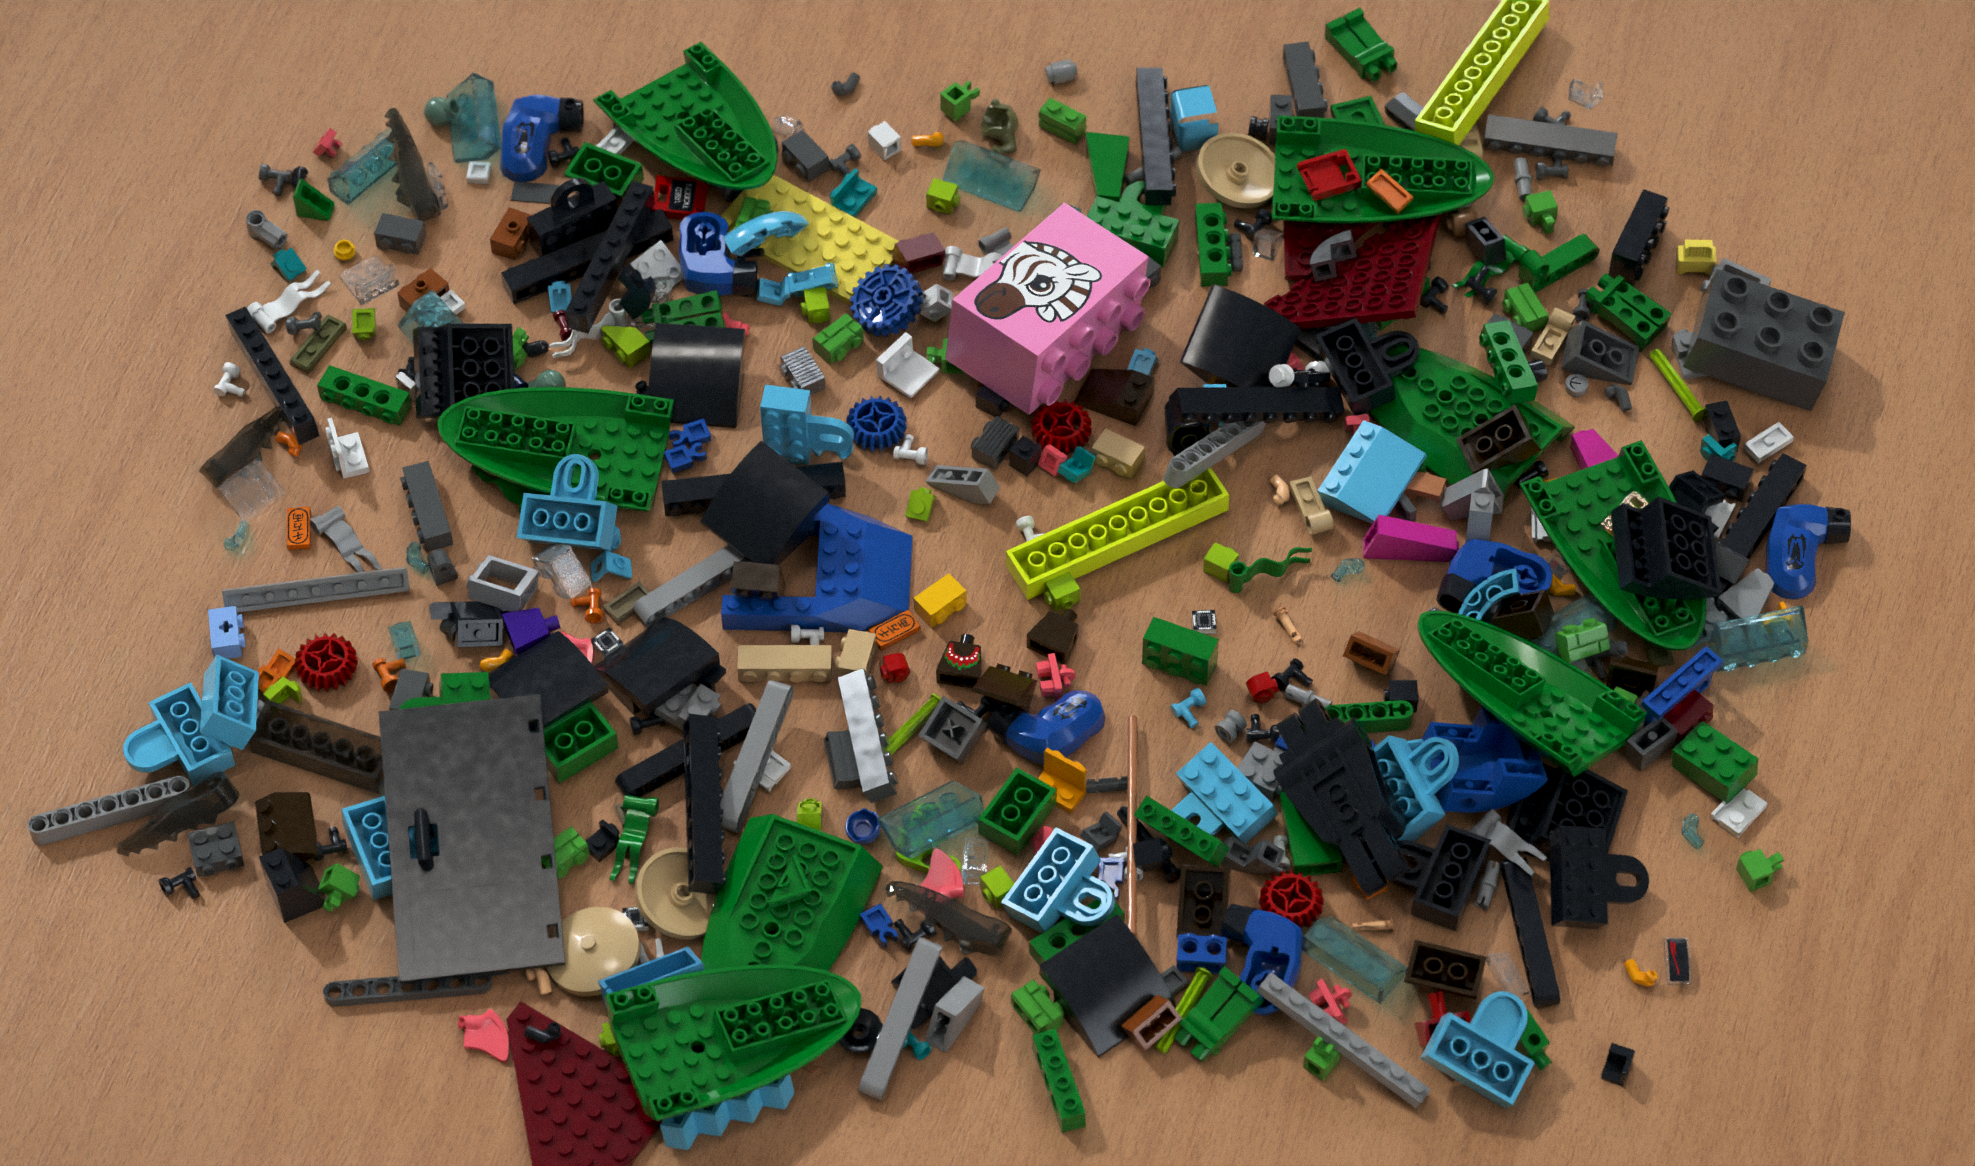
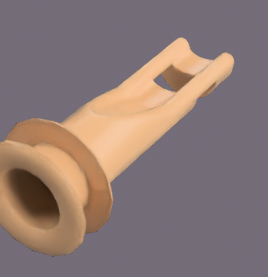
[1273,607,1302,644]
[1352,917,1393,933]

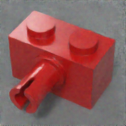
[1414,991,1471,1047]

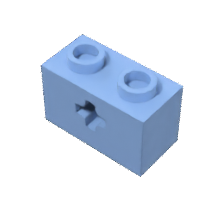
[208,606,246,659]

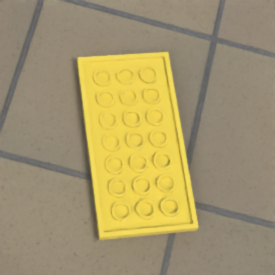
[721,174,899,306]

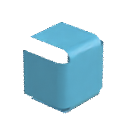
[1170,85,1219,151]

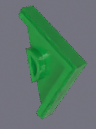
[768,855,812,909]

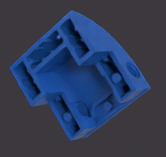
[1422,706,1548,813]

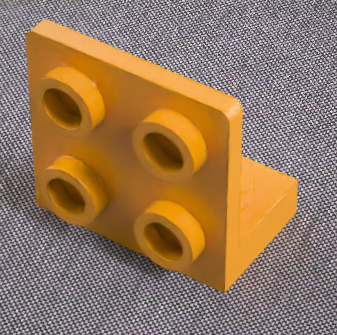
[1038,748,1087,814]

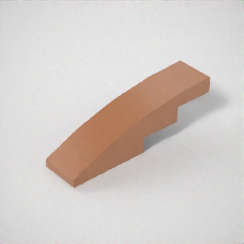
[1402,472,1446,501]

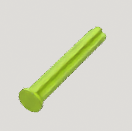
[1650,349,1705,422]
[887,693,941,755]
[1155,967,1213,1054]

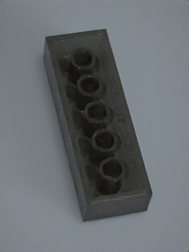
[248,700,384,794]

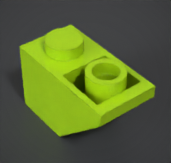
[601,326,651,368]
[797,798,822,831]

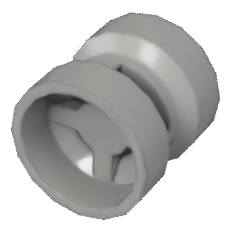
[1214,710,1247,743]

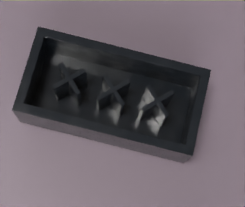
[1608,189,1670,286]

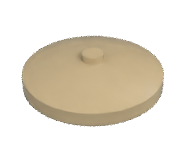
[1196,133,1275,208]
[635,847,717,940]
[547,907,641,996]

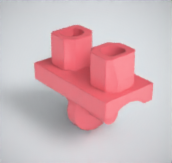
[1036,653,1076,702]
[1308,978,1352,1025]

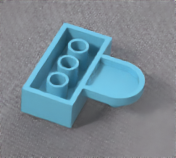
[123,682,235,786]
[1420,991,1535,1108]

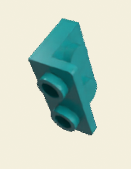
[829,168,877,217]

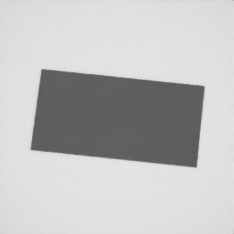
[511,181,559,203]

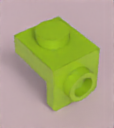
[351,308,376,340]
[905,487,937,522]
[263,676,303,711]

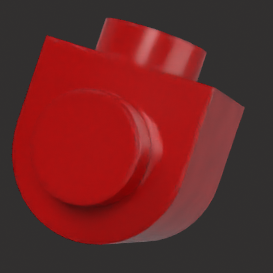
[880,653,911,684]
[1246,671,1279,704]

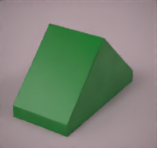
[293,179,335,221]

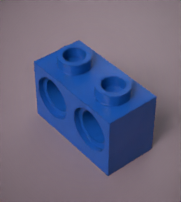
[1176,933,1227,974]

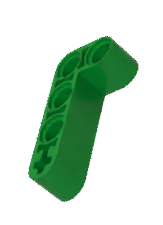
[1518,234,1600,292]
[1325,700,1413,733]

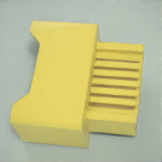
[1675,240,1716,275]

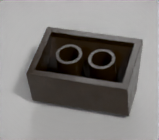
[255,792,319,861]
[1404,940,1487,999]

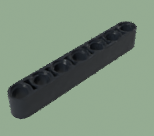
[615,703,757,798]
[1501,857,1560,1008]

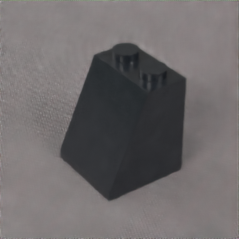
[259,847,326,923]

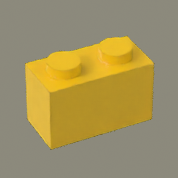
[913,573,967,628]

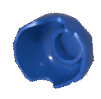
[845,808,881,845]

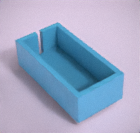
[598,947,705,1008]

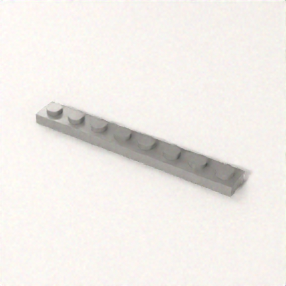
[222,567,410,612]
[1256,973,1431,1109]

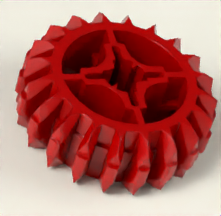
[1031,399,1092,455]
[294,633,358,693]
[1259,869,1324,931]

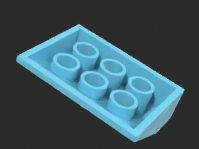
[1318,420,1427,524]

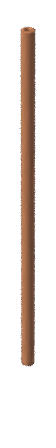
[1127,715,1137,937]

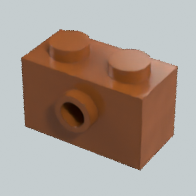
[490,207,531,261]
[397,268,449,321]
[1343,631,1400,675]
[1121,995,1182,1050]

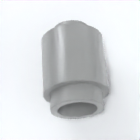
[1045,59,1078,84]

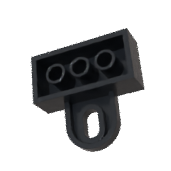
[527,178,618,257]
[1315,318,1420,416]
[1392,824,1491,931]
[1549,825,1649,929]

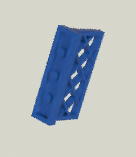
[1641,646,1723,728]

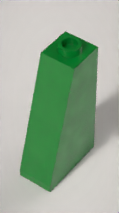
[1086,132,1130,202]
[1279,792,1342,877]

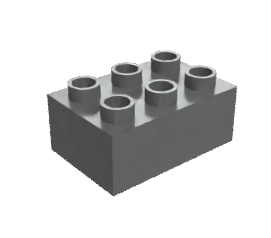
[1683,269,1845,411]

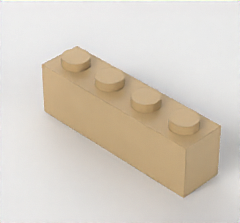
[737,645,832,683]

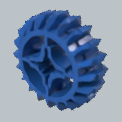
[846,395,907,452]

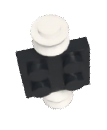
[1269,361,1331,387]

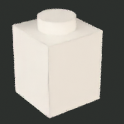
[868,121,901,161]

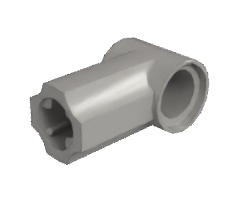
[246,210,288,249]

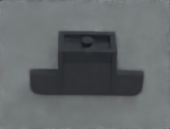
[1669,470,1725,533]
[429,601,511,647]
[891,956,977,1030]

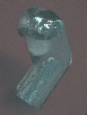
[224,521,250,551]
[406,542,429,574]
[1331,558,1365,582]
[1681,813,1704,849]

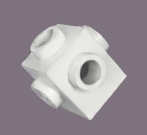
[919,283,953,322]

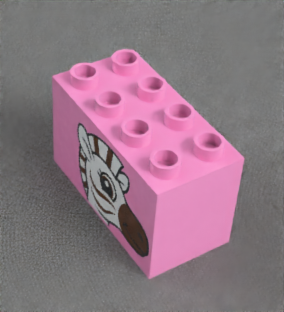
[946,202,1151,415]

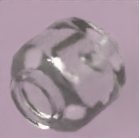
[771,114,805,142]

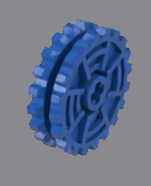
[850,264,924,337]

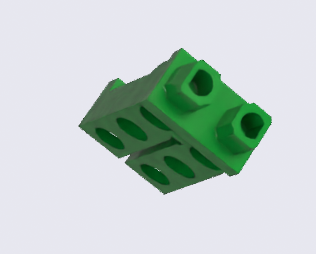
[1325,7,1398,82]
[1585,273,1672,352]
[642,290,726,344]
[1174,966,1264,1062]

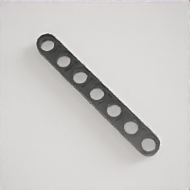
[323,973,492,1007]

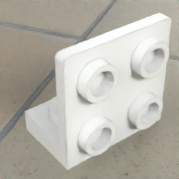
[621,240,684,300]
[876,332,939,398]
[325,418,370,479]

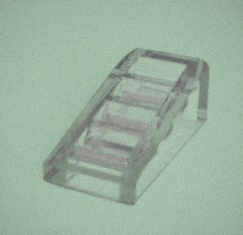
[962,838,989,885]

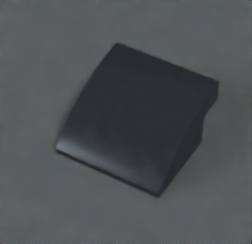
[1180,285,1301,387]
[413,323,515,419]
[648,323,746,428]
[701,441,829,565]
[1611,496,1722,599]
[594,617,720,716]
[488,631,609,733]
[1505,762,1628,861]
[1039,914,1176,1058]

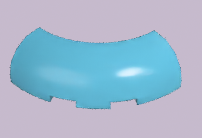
[724,211,809,256]
[1458,569,1520,621]

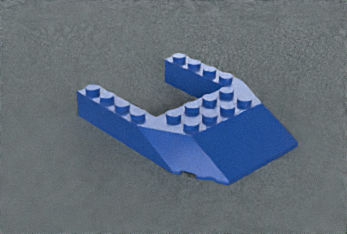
[721,503,912,632]

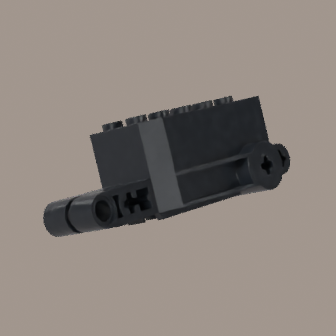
[1273,698,1410,897]

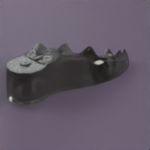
[384,108,441,221]
[199,407,285,489]
[117,771,239,857]
[885,881,1012,956]

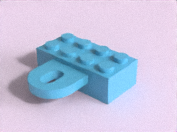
[760,385,854,465]
[517,454,618,551]
[1373,735,1459,842]
[1172,742,1278,847]
[341,796,439,900]
[1001,828,1115,933]

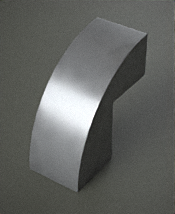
[1310,230,1357,282]
[1221,836,1285,874]

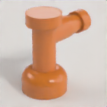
[571,588,603,624]
[372,658,406,693]

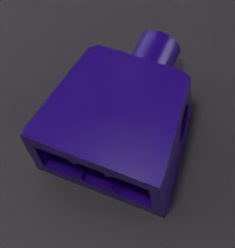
[502,608,561,656]

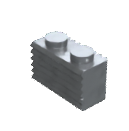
[779,346,826,395]

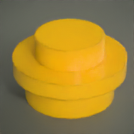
[333,240,356,261]

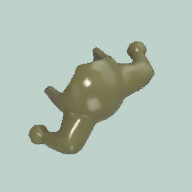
[981,99,1018,155]

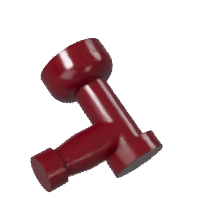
[553,310,574,341]

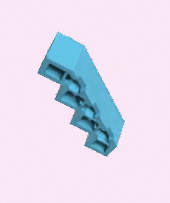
[660,1074,795,1150]

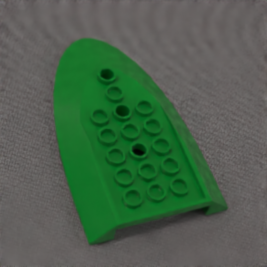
[593,42,777,190]
[1272,115,1494,223]
[1369,346,1575,502]
[437,387,674,512]
[1519,440,1706,651]
[1417,611,1647,777]
[701,814,883,1035]
[605,964,861,1121]

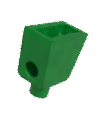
[1514,1009,1552,1071]

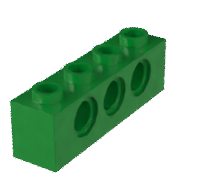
[1195,203,1232,287]
[1479,320,1538,404]
[317,365,412,426]
[1134,795,1230,867]
[1029,900,1125,965]
[1032,1028,1086,1133]

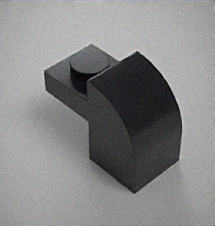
[618,264,656,320]

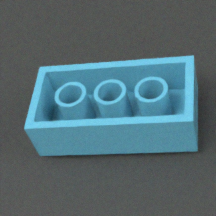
[200,655,259,750]

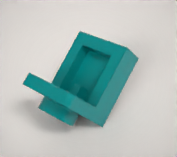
[270,248,307,282]
[1700,434,1737,461]
[1057,446,1096,483]

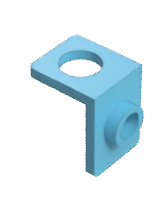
[590,550,632,582]

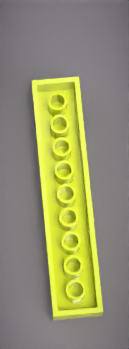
[1415,0,1549,145]
[1006,467,1229,600]

